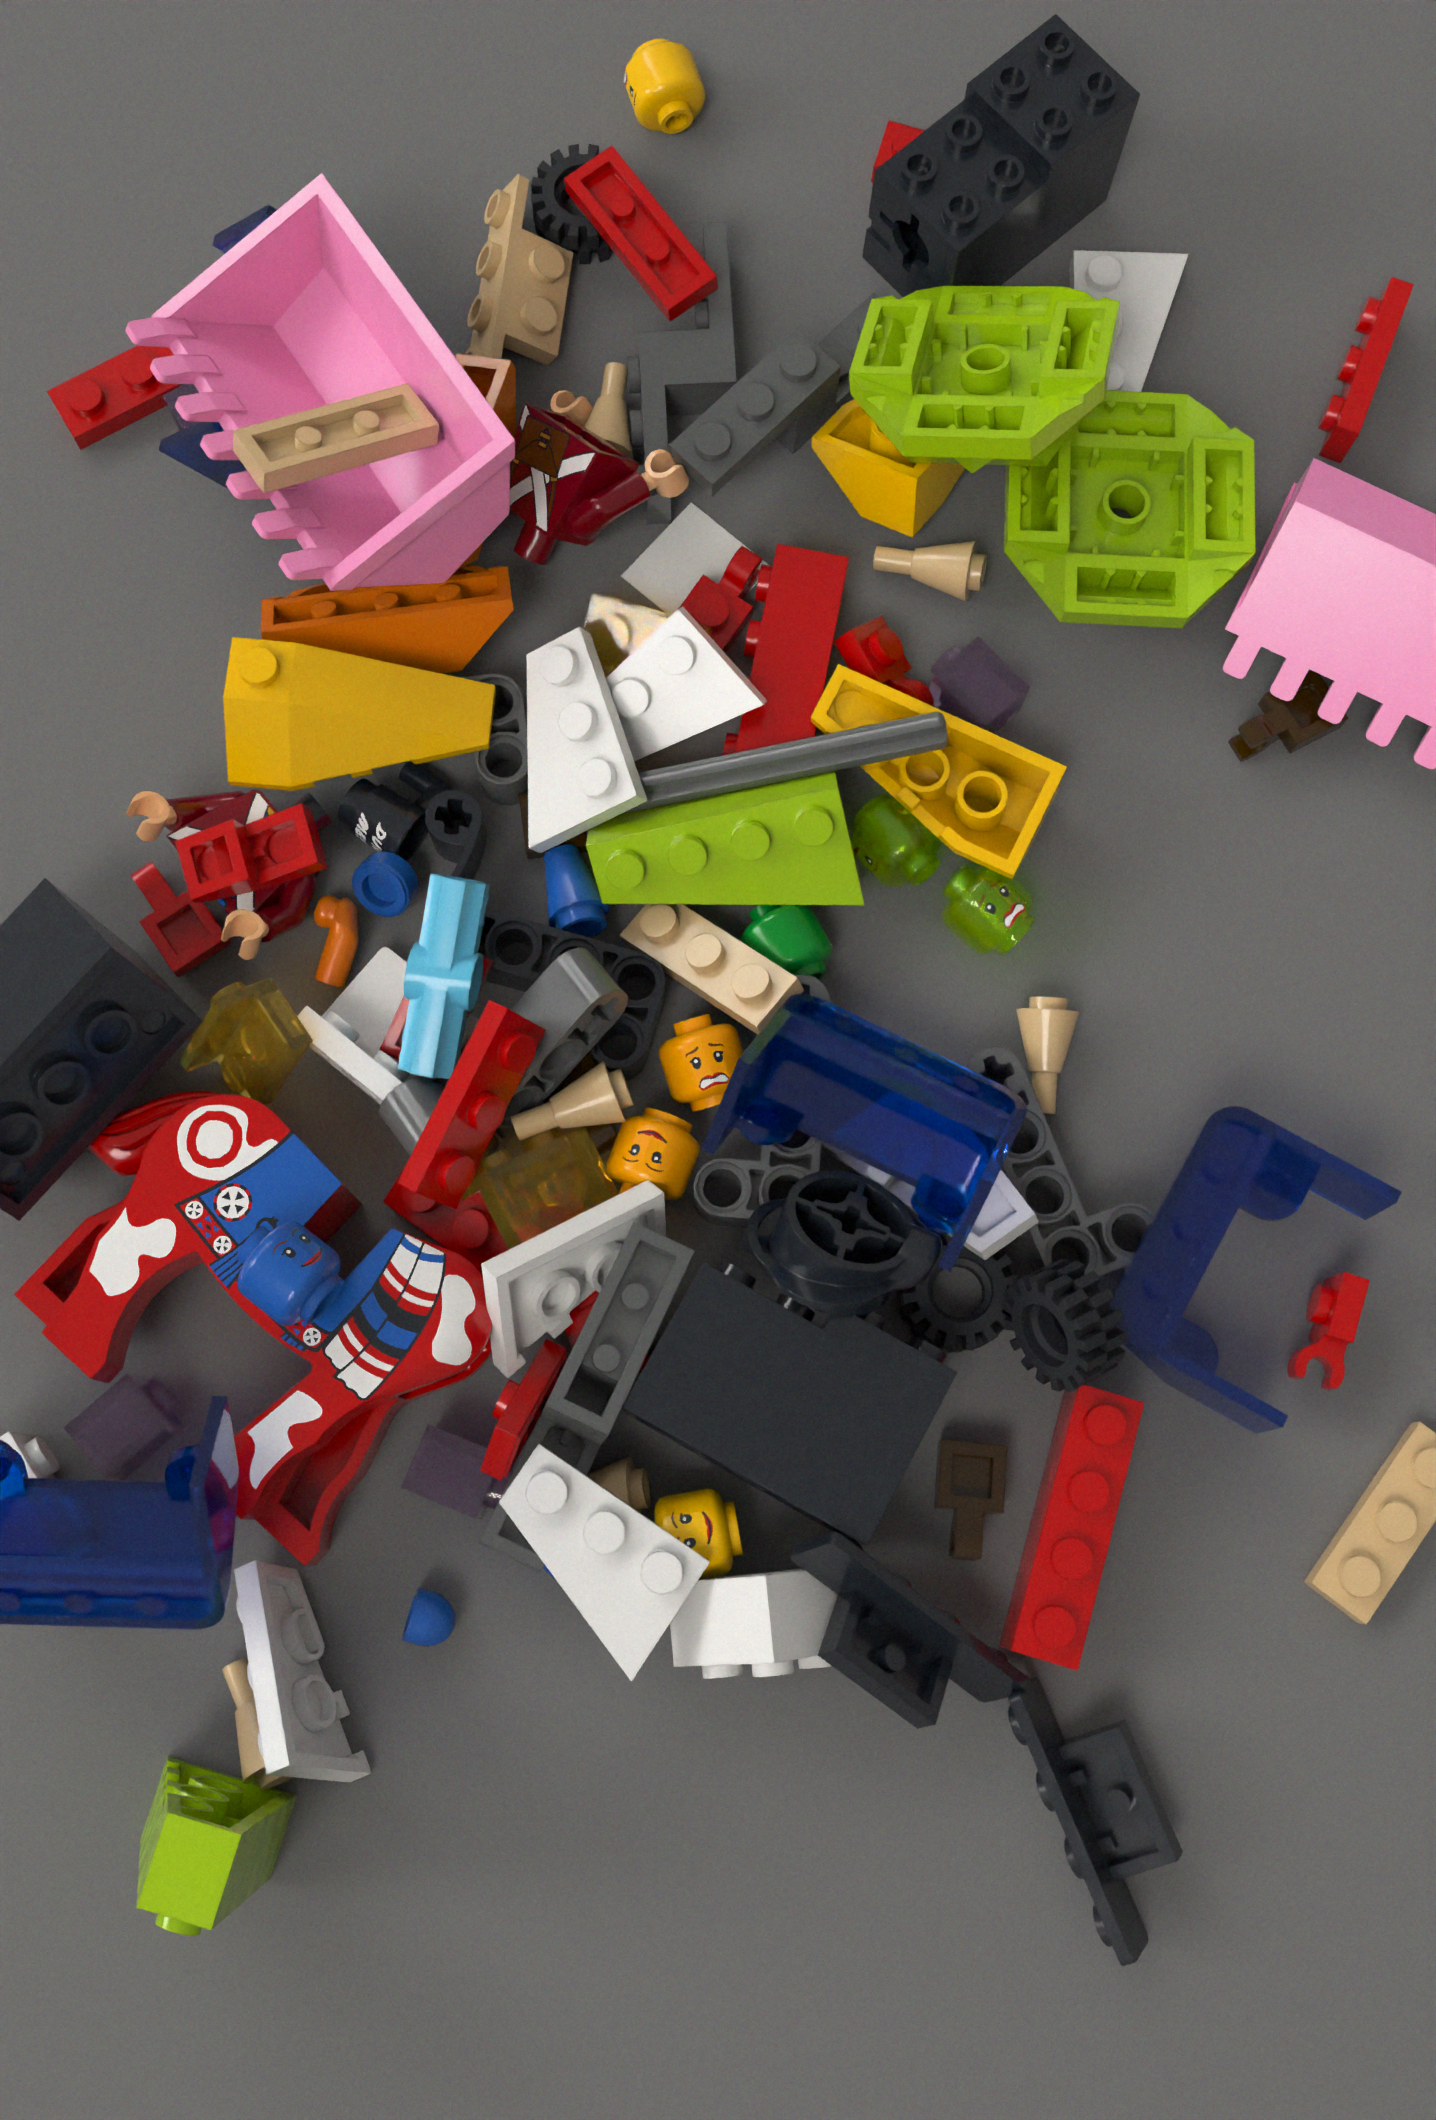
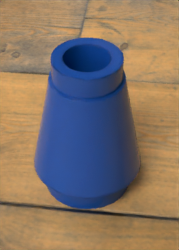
[543,844,609,938]

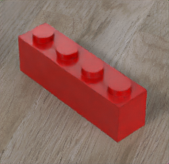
[722,544,849,756]
[999,1385,1144,1671]

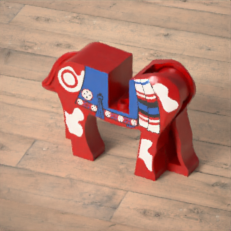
[14,1091,492,1566]

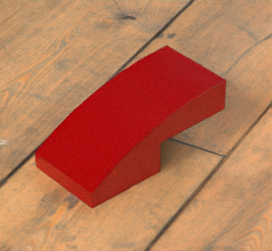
[175,803,328,903]

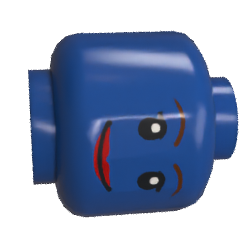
[236,1221,345,1326]

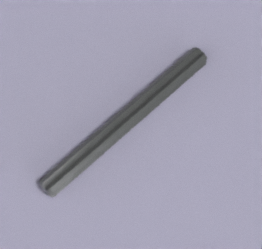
[622,712,949,814]

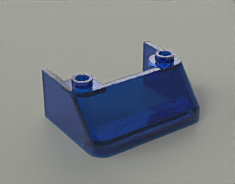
[702,994,1027,1272]
[1109,1106,1402,1434]
[0,1396,239,1630]

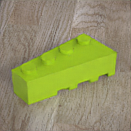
[586,771,865,906]
[136,1756,297,1936]

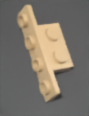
[465,174,573,366]

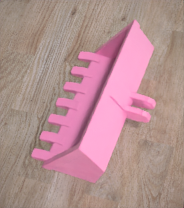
[125,173,515,591]
[1223,458,1436,769]

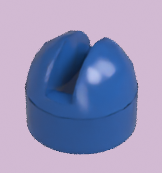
[402,1587,455,1647]

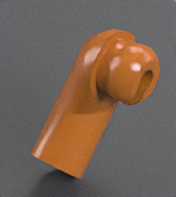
[314,894,359,987]

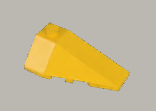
[811,399,965,538]
[223,637,496,791]
[811,664,1067,879]

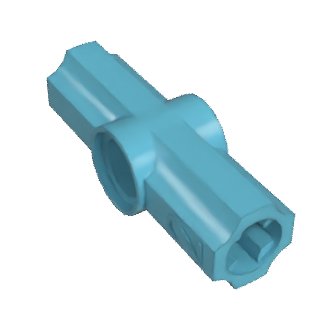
[398,874,490,1079]

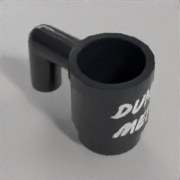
[338,761,453,861]

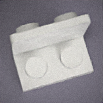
[290,947,478,1105]

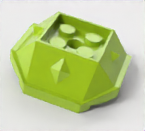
[849,286,1120,474]
[1004,390,1256,629]

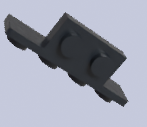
[791,1532,1030,1729]
[1008,1677,1183,1966]

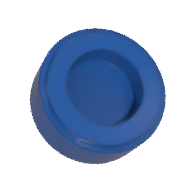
[352,851,419,917]

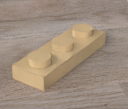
[233,383,439,494]
[619,904,804,1038]
[1304,1422,1436,1625]

